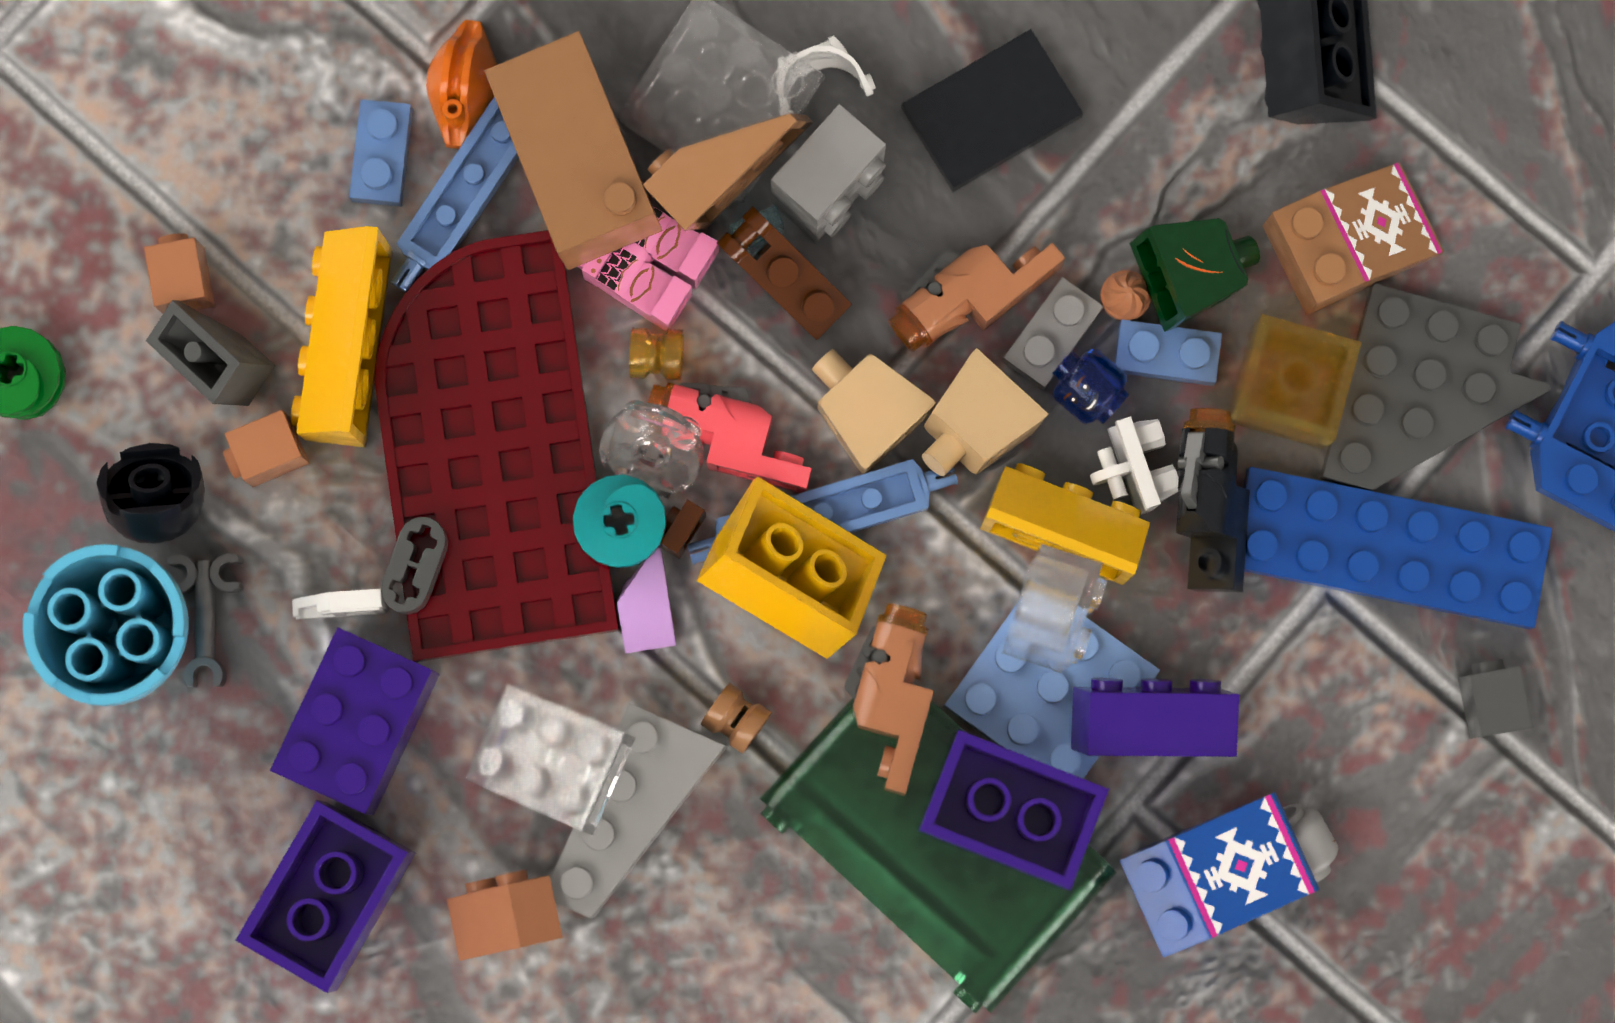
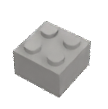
[771,104,886,243]

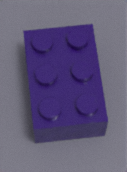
[270,627,440,815]
[917,730,1109,890]
[235,800,416,993]

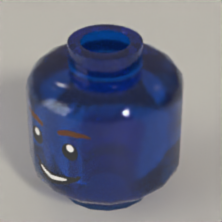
[1052,348,1130,424]

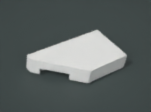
[292,589,389,620]

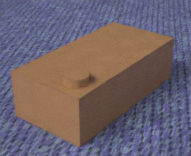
[484,31,663,270]

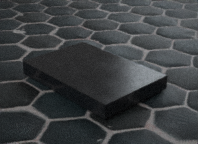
[901,29,1083,192]

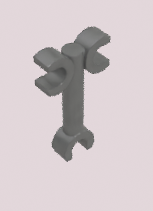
[167,553,243,688]

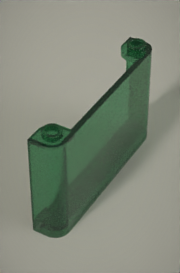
[759,698,1117,1014]

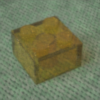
[1226,314,1362,450]

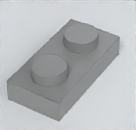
[1002,277,1104,390]

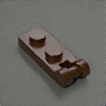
[716,206,852,341]

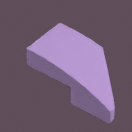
[617,544,676,654]

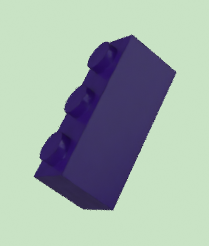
[1071,678,1240,757]

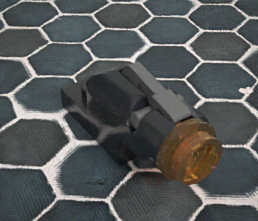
[1176,408,1250,592]

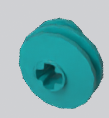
[573,475,667,568]

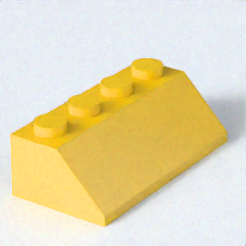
[291,226,393,448]

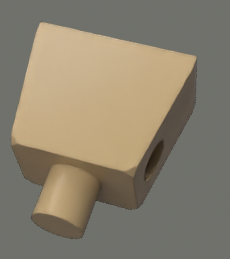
[922,348,1048,476]
[812,349,936,474]

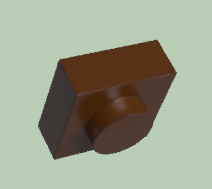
[660,499,706,559]

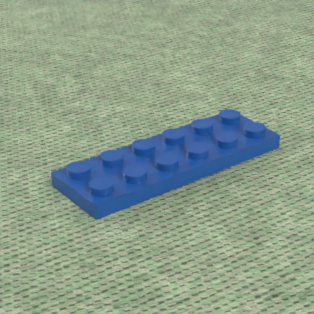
[1243,467,1552,630]

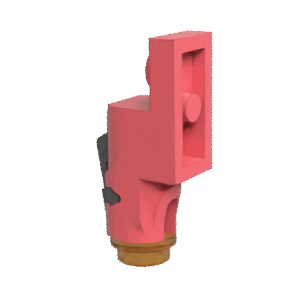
[644,382,812,493]

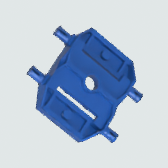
[1505,320,1615,532]

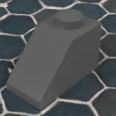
[146,300,275,406]

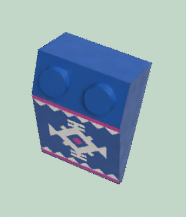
[1119,792,1319,958]

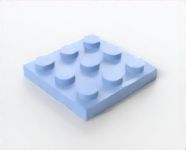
[944,580,1160,779]

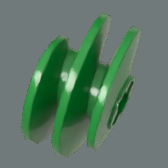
[0,326,66,420]

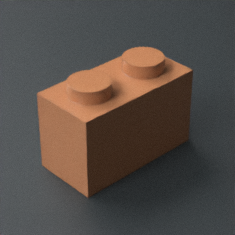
[447,869,563,961]

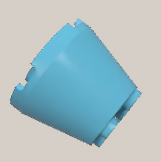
[23,544,188,706]

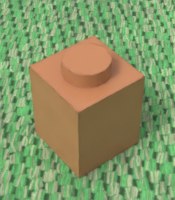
[144,233,215,314]
[223,409,310,487]

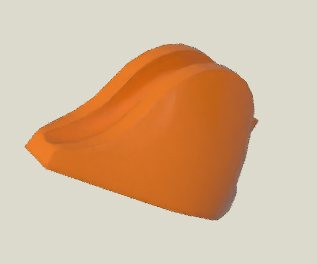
[426,19,497,149]

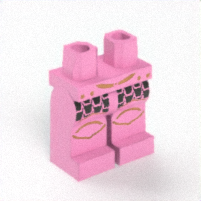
[577,207,719,333]

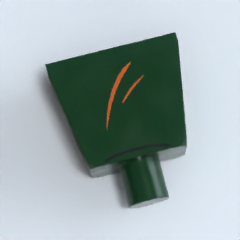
[1129,218,1260,332]

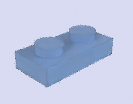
[349,99,413,207]
[1113,320,1222,386]

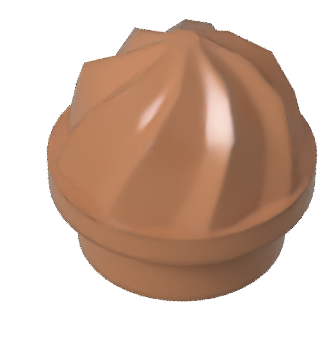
[1100,270,1151,321]

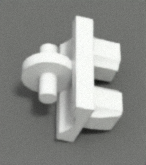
[1090,416,1178,515]

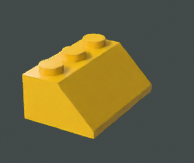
[980,463,1150,585]
[697,476,887,659]

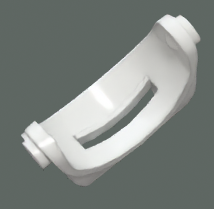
[778,36,876,116]

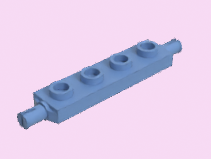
[390,97,519,293]
[687,459,958,565]

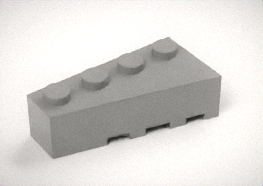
[550,703,726,918]

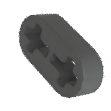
[381,517,449,615]

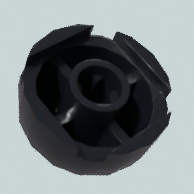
[96,443,205,544]

